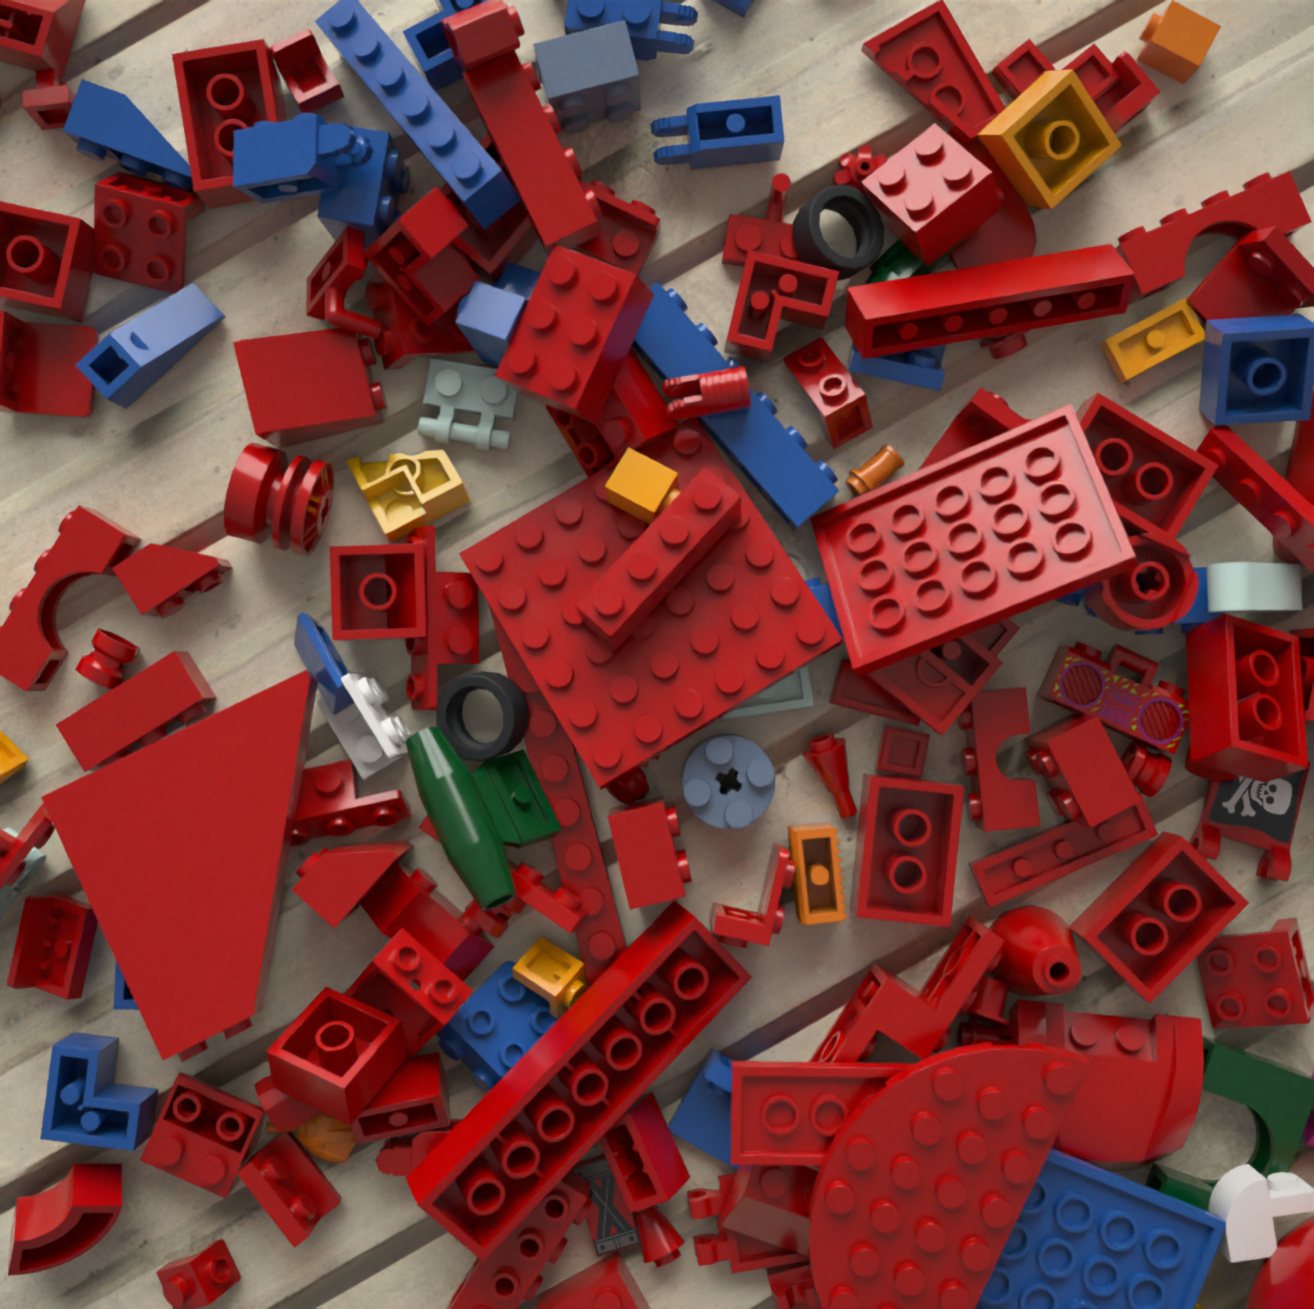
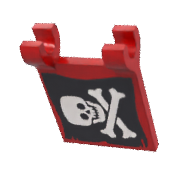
[1189,762,1310,882]

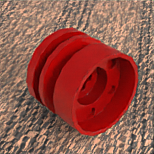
[224,442,335,557]

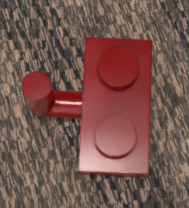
[722,173,803,267]
[306,226,381,339]

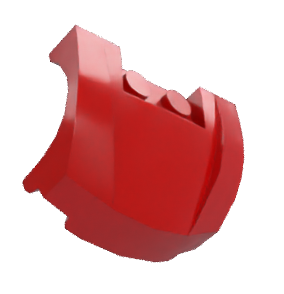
[1008,999,1204,1172]

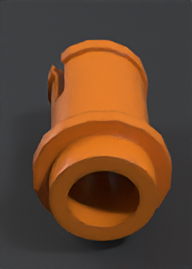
[845,444,905,497]

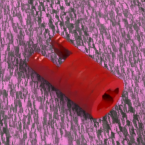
[662,366,751,421]

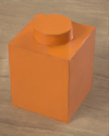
[1137,0,1221,84]

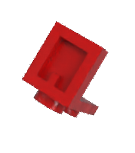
[784,338,873,449]

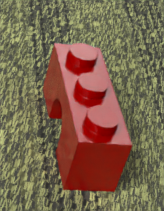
[957,687,1040,832]

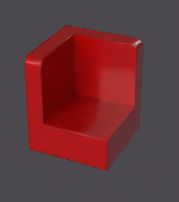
[1095,51,1160,134]

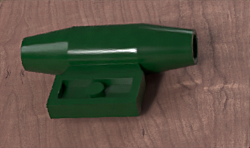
[405,726,562,911]

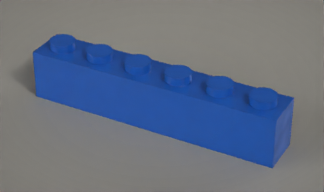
[315,0,521,230]
[631,282,839,532]

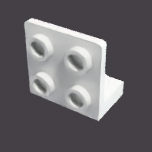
[316,673,412,780]

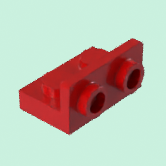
[572,179,660,277]
[237,1131,342,1248]

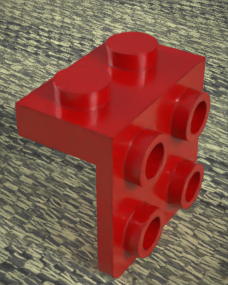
[365,271,476,370]
[0,310,99,418]
[918,387,1032,470]
[709,842,795,948]

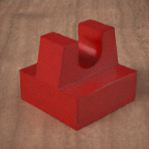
[22,68,76,130]
[766,1260,822,1309]

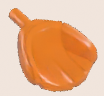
[266,1112,357,1163]

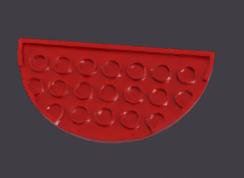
[808,1042,1091,1309]

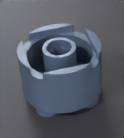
[681,733,775,829]

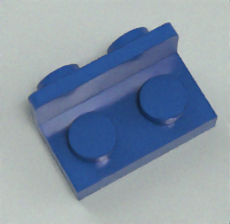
[847,341,947,391]

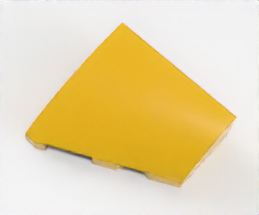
[346,450,471,543]

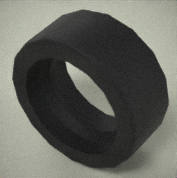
[792,185,884,281]
[436,672,529,762]

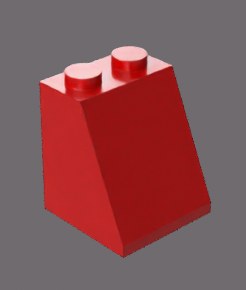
[233,327,387,449]

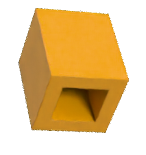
[605,447,680,524]

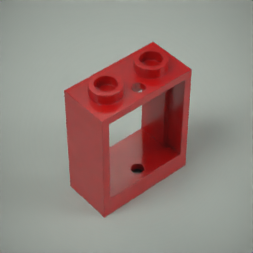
[344,928,473,1059]

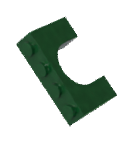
[1145,1035,1314,1212]

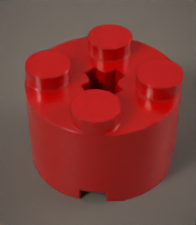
[1085,533,1199,631]

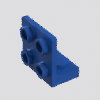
[668,1048,739,1170]

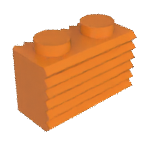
[787,822,847,925]

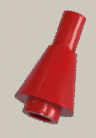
[802,733,858,818]
[635,1205,685,1268]

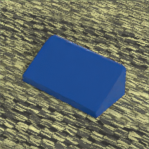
[294,612,355,715]

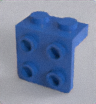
[436,961,559,1093]

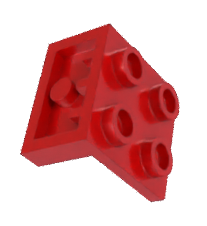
[93,172,205,294]
[1186,226,1314,324]
[1197,918,1314,1029]

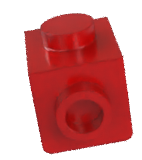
[269,29,345,113]
[156,1239,241,1309]

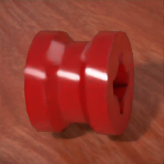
[1120,741,1172,798]

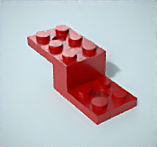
[808,915,1005,1063]

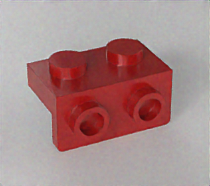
[7,894,98,1000]

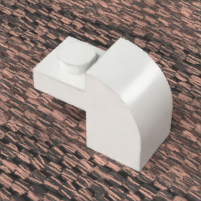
[1209,1164,1314,1263]

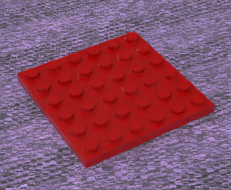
[459,417,843,790]

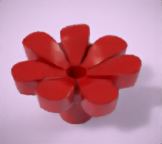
[832,145,888,195]

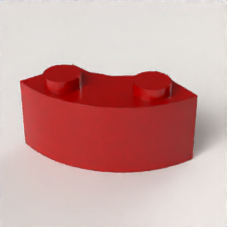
[360,863,495,981]
[8,1163,122,1276]

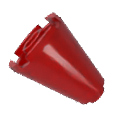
[989,904,1081,997]

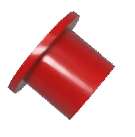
[957,976,1010,1028]

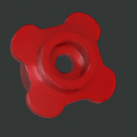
[979,330,1030,359]

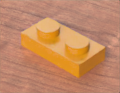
[1100,297,1205,383]

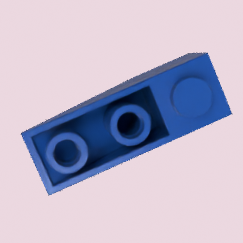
[63,79,193,192]
[76,282,226,409]

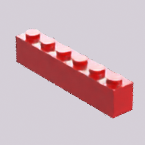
[845,244,1135,359]

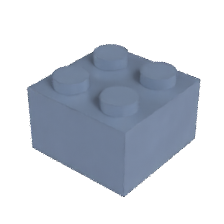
[533,20,641,134]

